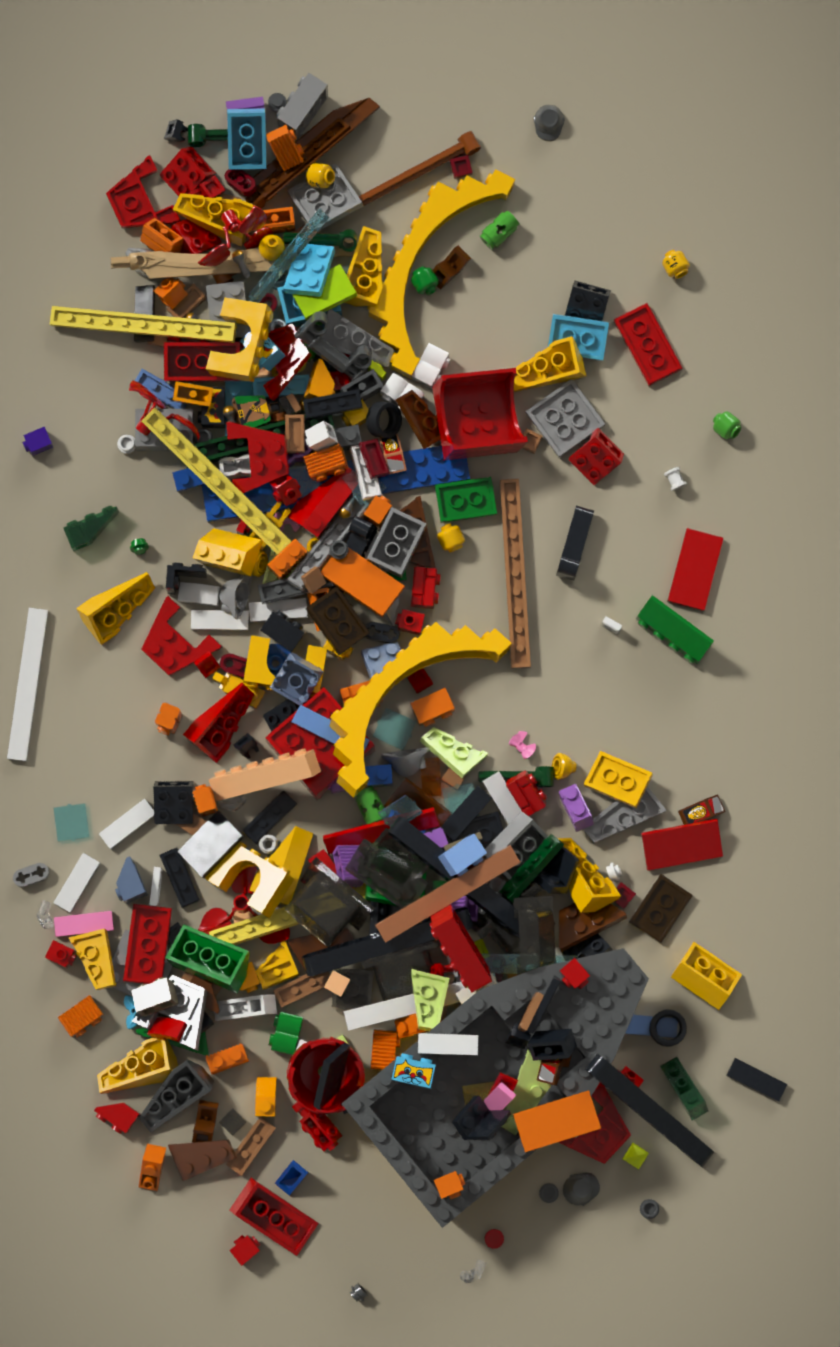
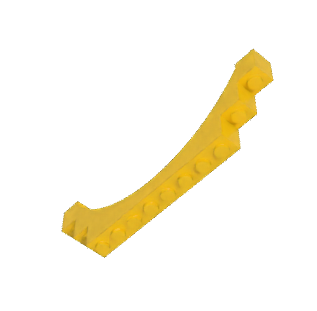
[367,169,515,379]
[329,622,512,798]

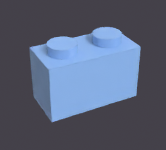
[438,834,487,876]

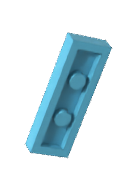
[252,374,309,398]

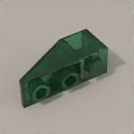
[63,506,119,552]
[660,1057,708,1121]

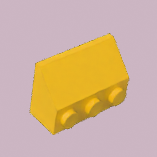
[193,528,263,577]
[671,942,742,1010]

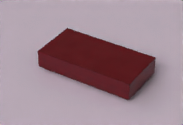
[359,439,390,479]

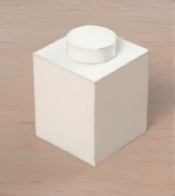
[305,421,338,451]

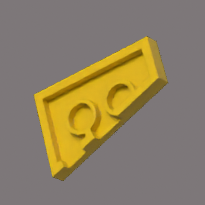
[69,929,116,990]

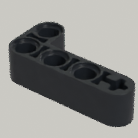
[556,505,594,581]
[332,516,377,594]

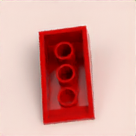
[229,1177,319,1256]

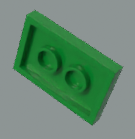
[435,477,497,523]

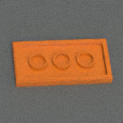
[321,547,405,617]
[513,1090,601,1152]

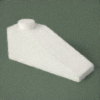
[214,994,277,1021]

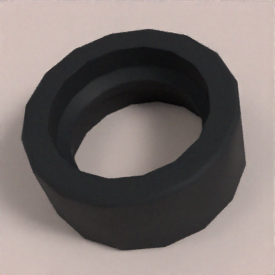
[366,402,402,438]
[649,1009,687,1047]

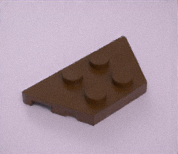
[400,496,435,568]
[559,903,627,952]

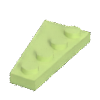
[501,1050,561,1135]

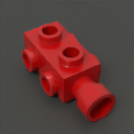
[292,1102,343,1151]

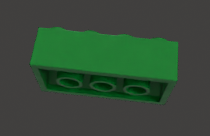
[636,595,714,664]
[165,924,250,993]

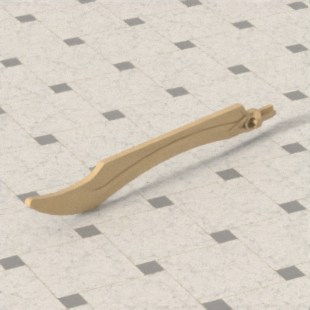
[110,232,356,279]

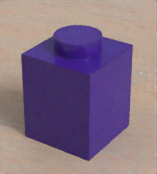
[22,426,54,456]

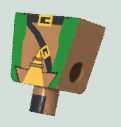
[232,395,279,428]

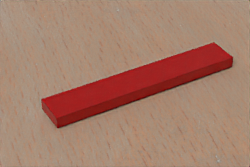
[323,807,440,854]

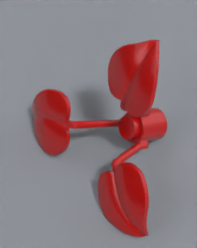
[198,205,273,267]
[129,380,200,439]
[198,866,290,944]

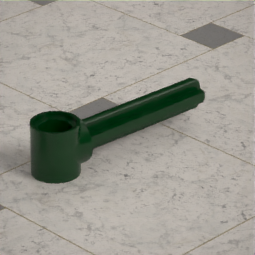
[188,124,228,147]
[283,229,358,252]
[478,766,554,787]

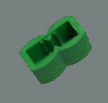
[268,1012,304,1055]

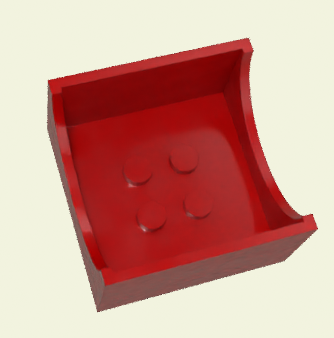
[432,368,528,460]
[265,687,375,800]

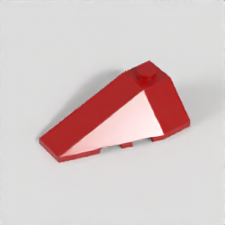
[287,468,358,539]
[183,683,255,763]

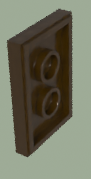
[305,586,370,655]
[629,874,693,944]

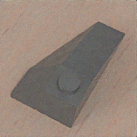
[139,1059,214,1132]

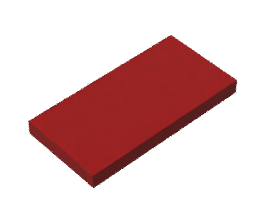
[614,303,682,386]
[667,528,724,611]
[641,819,723,871]
[123,904,172,984]

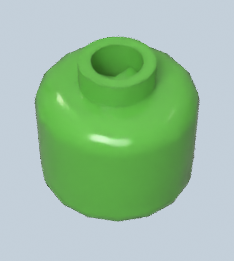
[713,411,742,440]

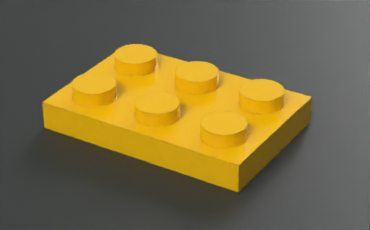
[584,751,653,808]

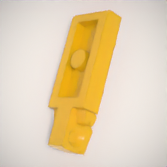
[212,672,266,709]

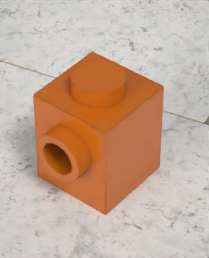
[154,278,188,310]
[434,1171,466,1200]

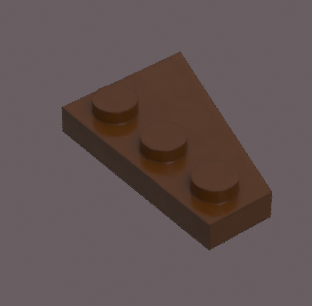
[395,390,441,449]
[383,778,452,828]
[287,926,354,971]
[168,1139,237,1181]

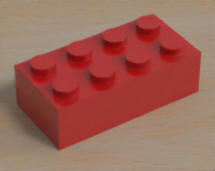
[164,342,241,382]
[430,904,492,993]

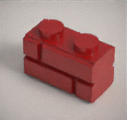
[411,567,441,609]
[506,770,547,816]

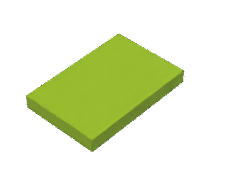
[292,264,357,321]

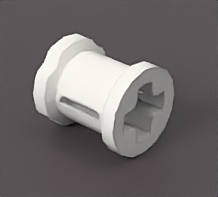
[664,467,687,491]

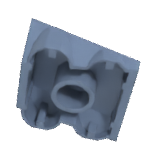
[270,653,323,705]

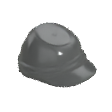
[533,105,565,140]
[563,1172,600,1206]

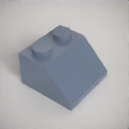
[115,856,148,904]

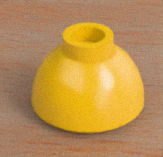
[259,235,285,261]
[252,551,268,577]
[552,753,577,780]

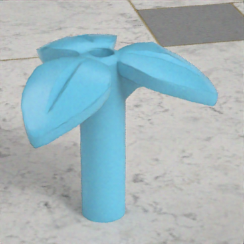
[124,995,138,1029]

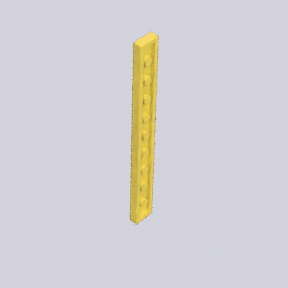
[50,306,237,343]
[141,407,292,555]
[209,880,368,945]

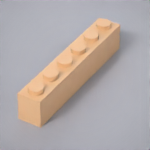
[209,749,321,801]

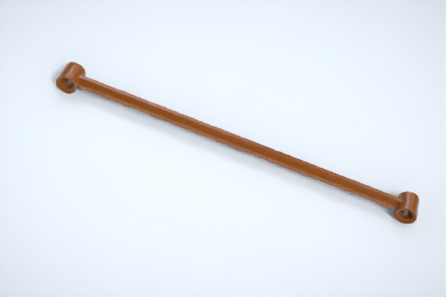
[212,131,481,284]

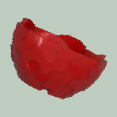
[287,1037,365,1114]

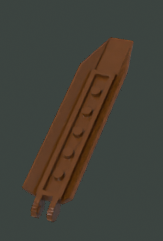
[245,97,380,208]

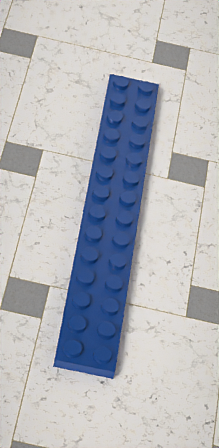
[202,446,470,522]

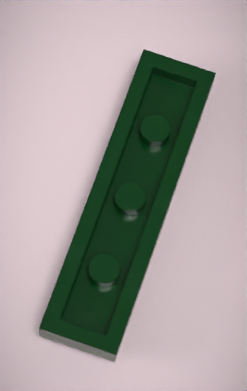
[499,834,564,903]

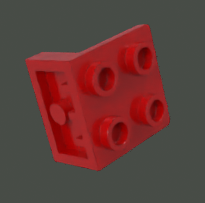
[160,146,216,196]
[171,219,222,254]
[569,428,624,485]

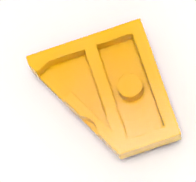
[256,941,299,990]

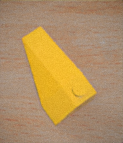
[173,193,254,247]
[344,226,383,307]
[514,336,586,392]
[76,572,155,645]
[249,826,313,905]
[558,838,621,913]
[97,1037,178,1094]

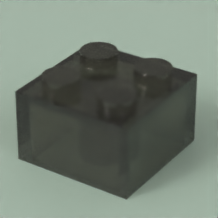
[332,968,374,1009]

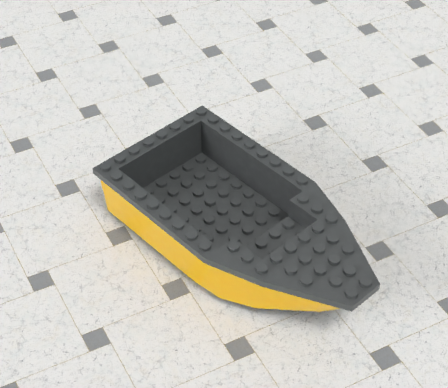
[342,948,649,1228]

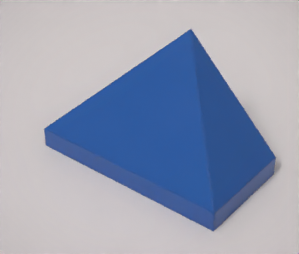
[275,1160,309,1196]

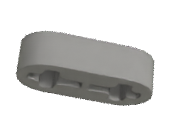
[13,863,50,887]

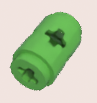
[479,211,520,250]
[355,786,388,824]

